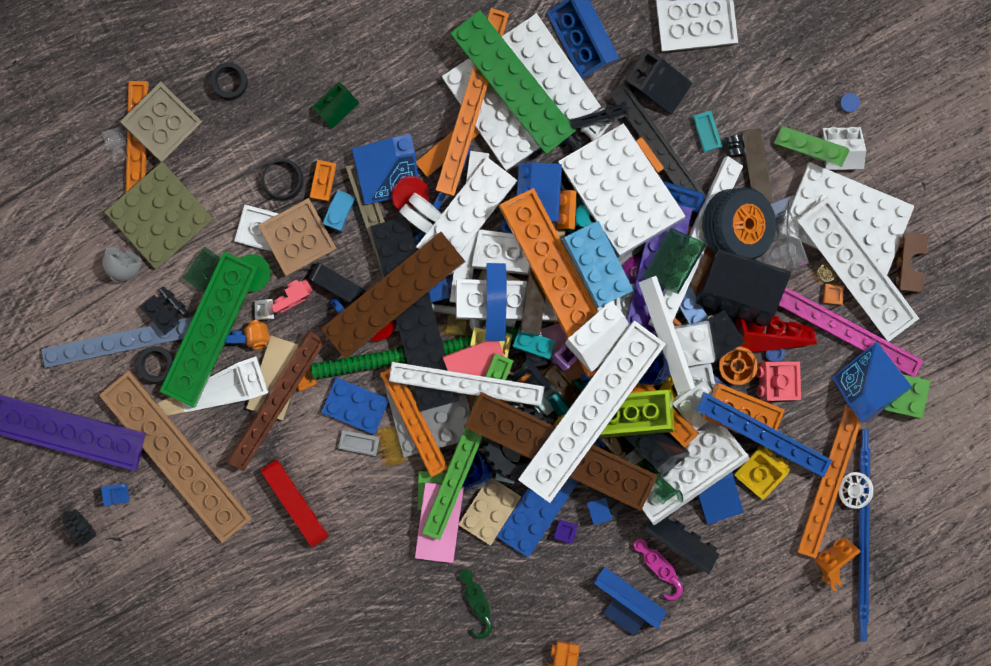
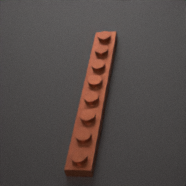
[226,330,326,471]

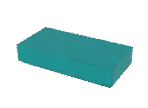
[693,111,723,153]

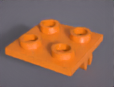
[814,537,860,591]

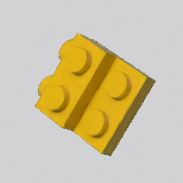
[734,444,790,500]

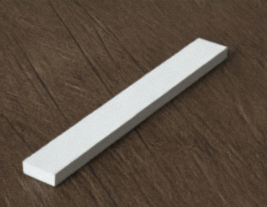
[450,151,489,303]
[389,362,545,406]

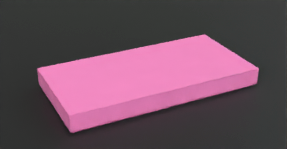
[415,482,464,563]

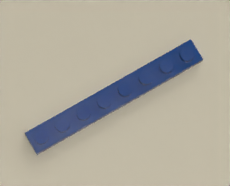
[695,392,832,477]

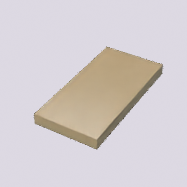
[247,336,298,420]

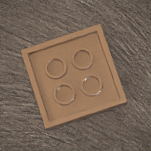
[258,198,336,276]

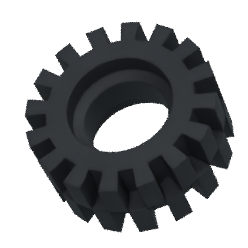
[62,509,96,546]

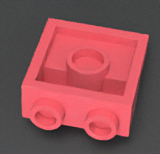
[271,280,313,315]
[756,362,801,401]

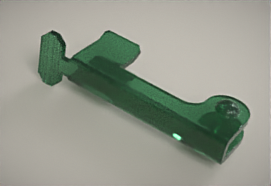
[635,460,684,504]

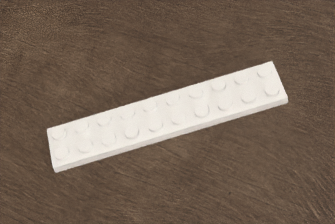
[456,279,634,321]
[518,321,666,503]

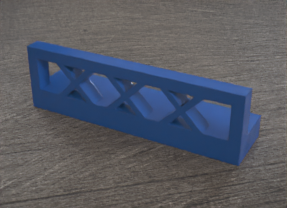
[593,567,667,629]

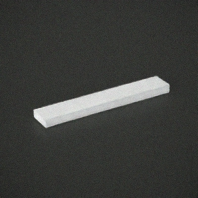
[639,276,695,394]

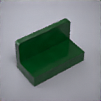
[312,82,359,128]

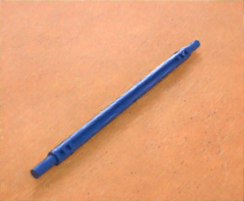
[857,429,871,642]

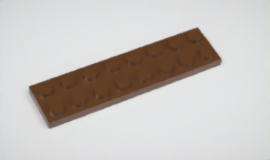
[321,232,466,359]

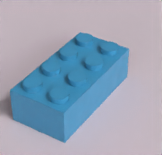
[561,221,633,308]

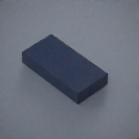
[603,598,645,636]

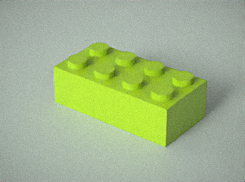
[598,390,675,438]

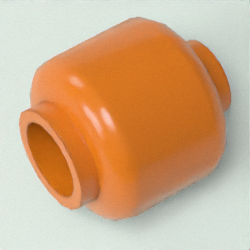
[243,320,270,350]

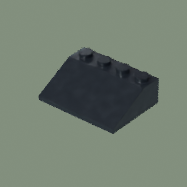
[696,248,791,327]

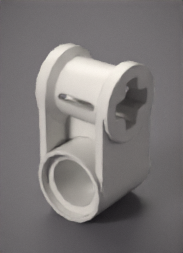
[580,108,613,141]

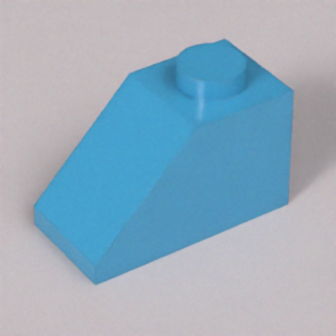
[323,190,356,232]

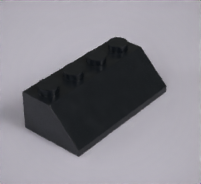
[642,515,720,575]

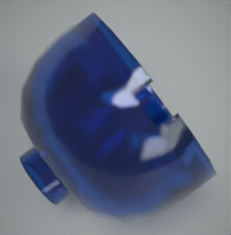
[639,350,671,386]
[463,451,493,490]

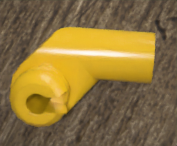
[660,376,677,399]

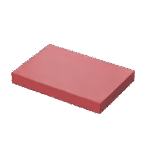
[443,341,511,394]

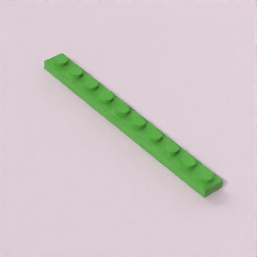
[422,353,513,540]

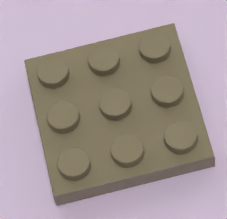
[120,81,202,162]

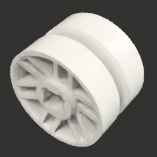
[400,192,442,233]

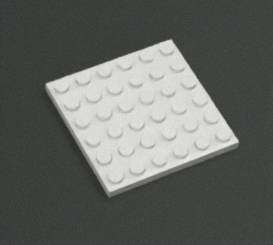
[442,13,601,171]

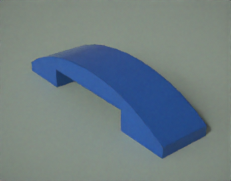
[485,263,507,341]

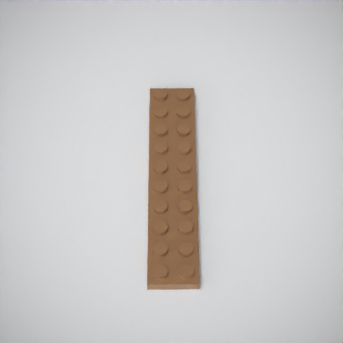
[99,370,252,543]

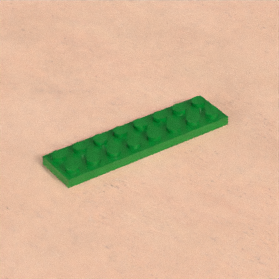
[450,10,576,155]
[160,251,259,408]

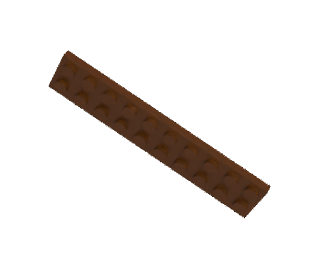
[464,392,658,511]

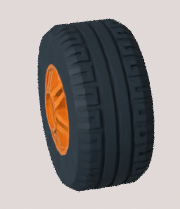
[702,187,776,259]

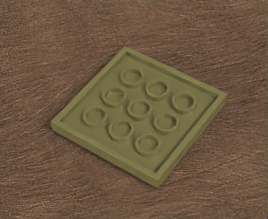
[105,162,214,270]

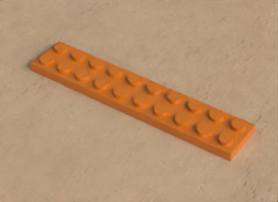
[499,188,602,378]

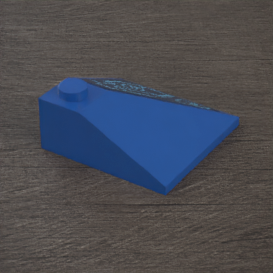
[351,134,418,205]
[832,342,912,423]

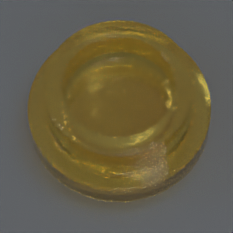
[817,263,837,282]

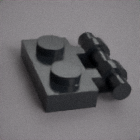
[140,287,189,335]

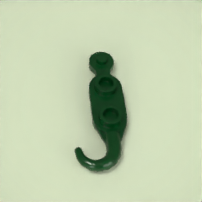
[460,569,493,639]

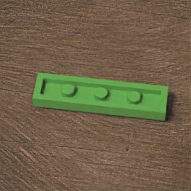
[774,126,850,167]

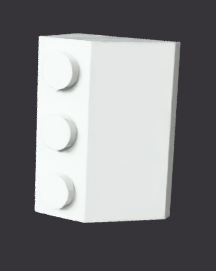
[565,301,630,372]

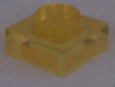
[445,314,467,336]

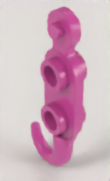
[634,538,683,601]

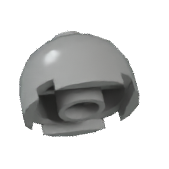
[102,247,142,282]

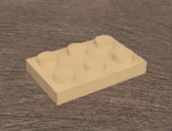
[459,476,521,546]

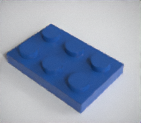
[322,377,389,435]

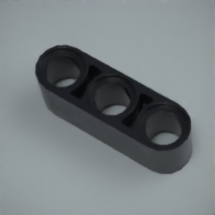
[308,262,365,304]

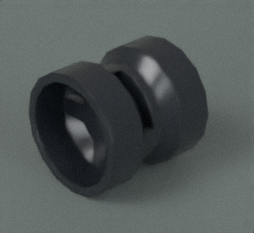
[724,135,746,157]

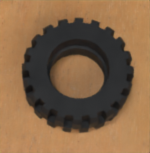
[483,407,550,481]

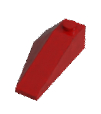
[735,315,817,352]

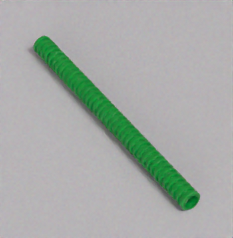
[311,327,520,380]

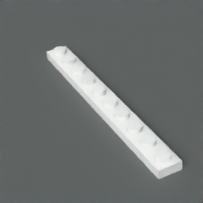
[649,156,743,327]

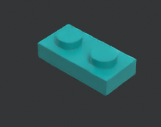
[513,328,556,360]

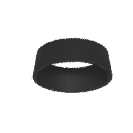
[262,159,304,201]

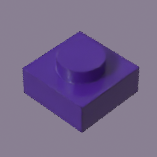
[554,520,578,544]

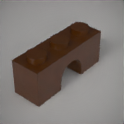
[894,233,928,293]

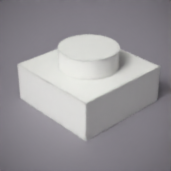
[255,299,274,320]

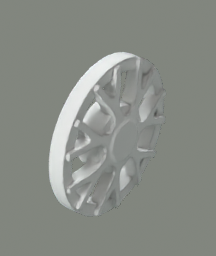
[839,472,873,509]

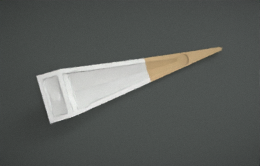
[119,357,269,425]

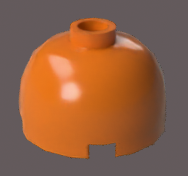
[719,347,757,385]

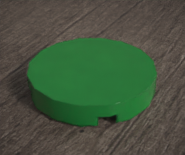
[240,254,271,293]

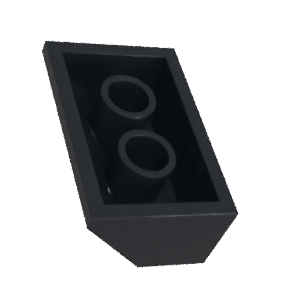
[621,432,690,478]

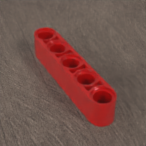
[261,459,329,548]

